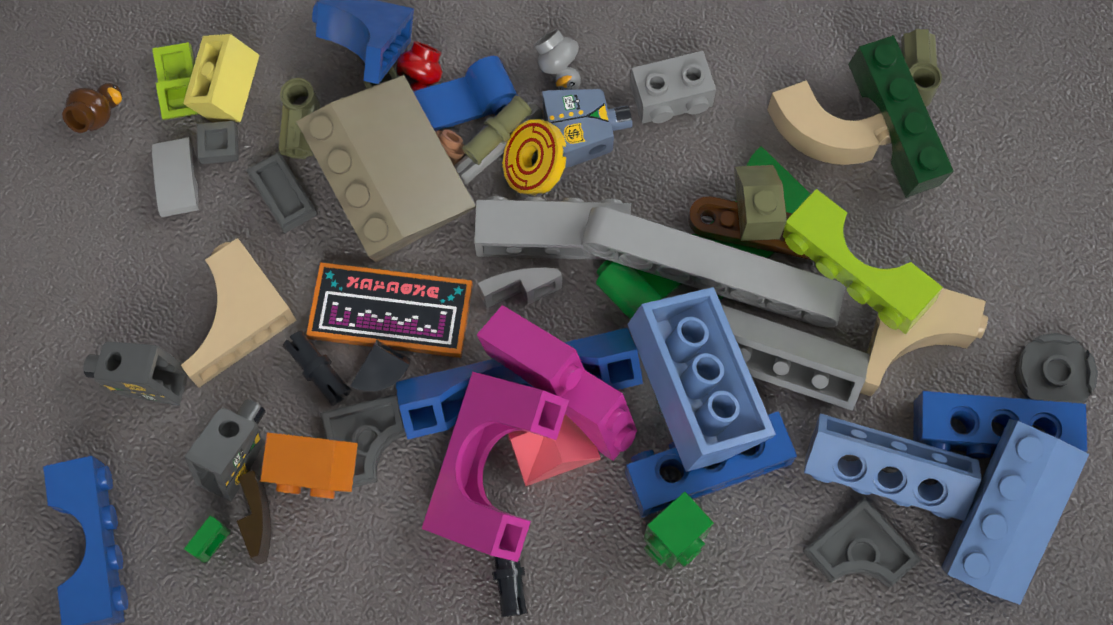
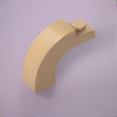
[767,80,891,165]

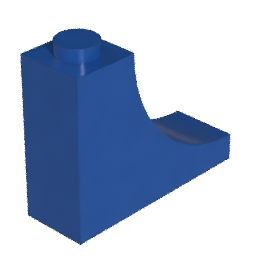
[312,0,414,84]

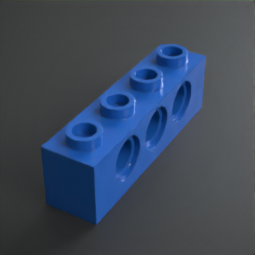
[913,391,1088,458]
[625,411,797,518]

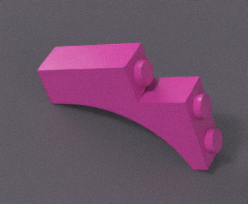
[477,305,637,461]

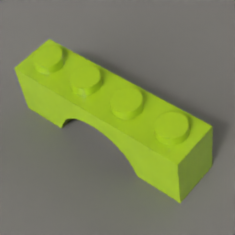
[783,189,943,334]

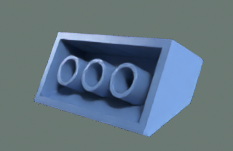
[627,287,776,472]
[941,419,1089,605]

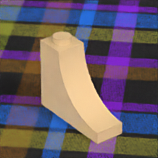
[181,238,297,387]
[860,288,988,396]

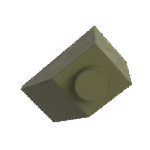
[734,165,787,241]

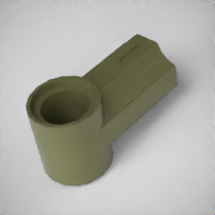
[901,29,942,107]
[279,78,320,159]

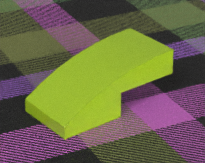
[152,42,198,120]

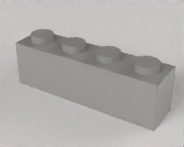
[474,196,631,260]
[721,305,870,411]

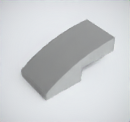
[152,137,199,217]
[478,267,562,308]

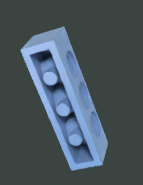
[804,413,981,521]

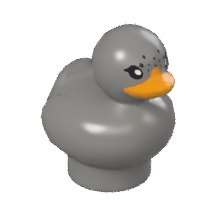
[534,29,581,90]

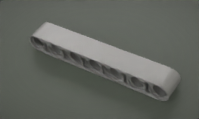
[581,207,845,328]

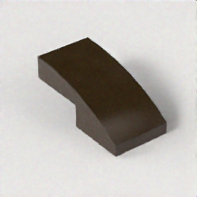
[237,470,271,565]

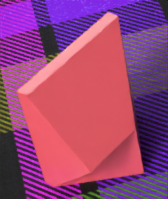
[507,414,601,486]

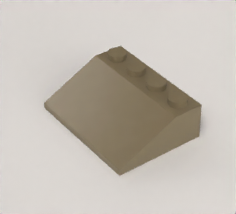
[296,75,476,262]

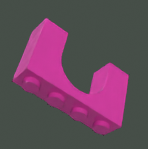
[422,372,569,562]

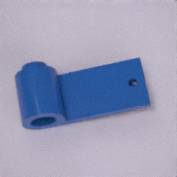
[413,56,518,131]

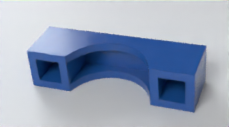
[43,456,128,625]

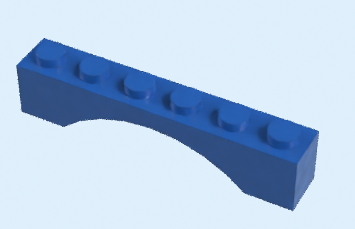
[396,328,643,440]

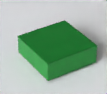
[184,515,231,563]

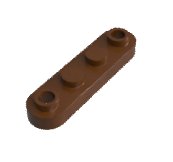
[688,196,811,260]

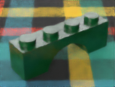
[848,35,954,198]

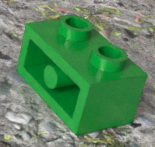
[643,492,714,569]

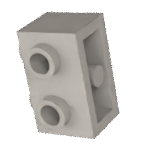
[630,51,716,124]

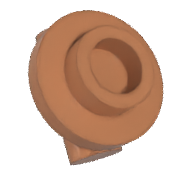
[435,130,465,165]

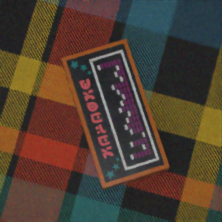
[306,262,473,358]

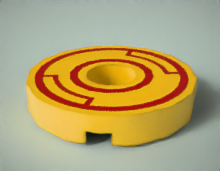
[502,119,566,196]

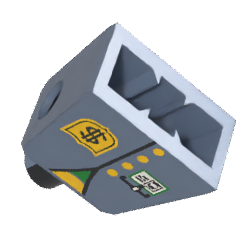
[542,89,632,169]

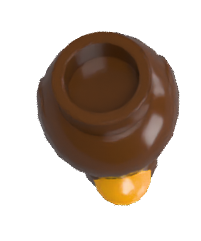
[62,83,122,133]

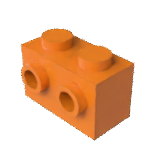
[260,432,358,499]

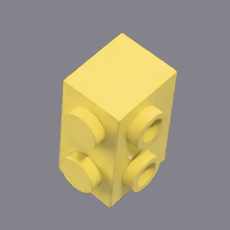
[183,34,259,123]

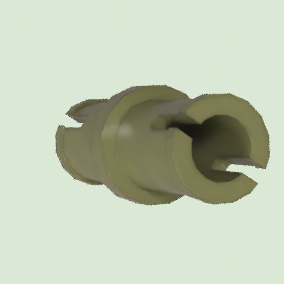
[462,95,532,165]

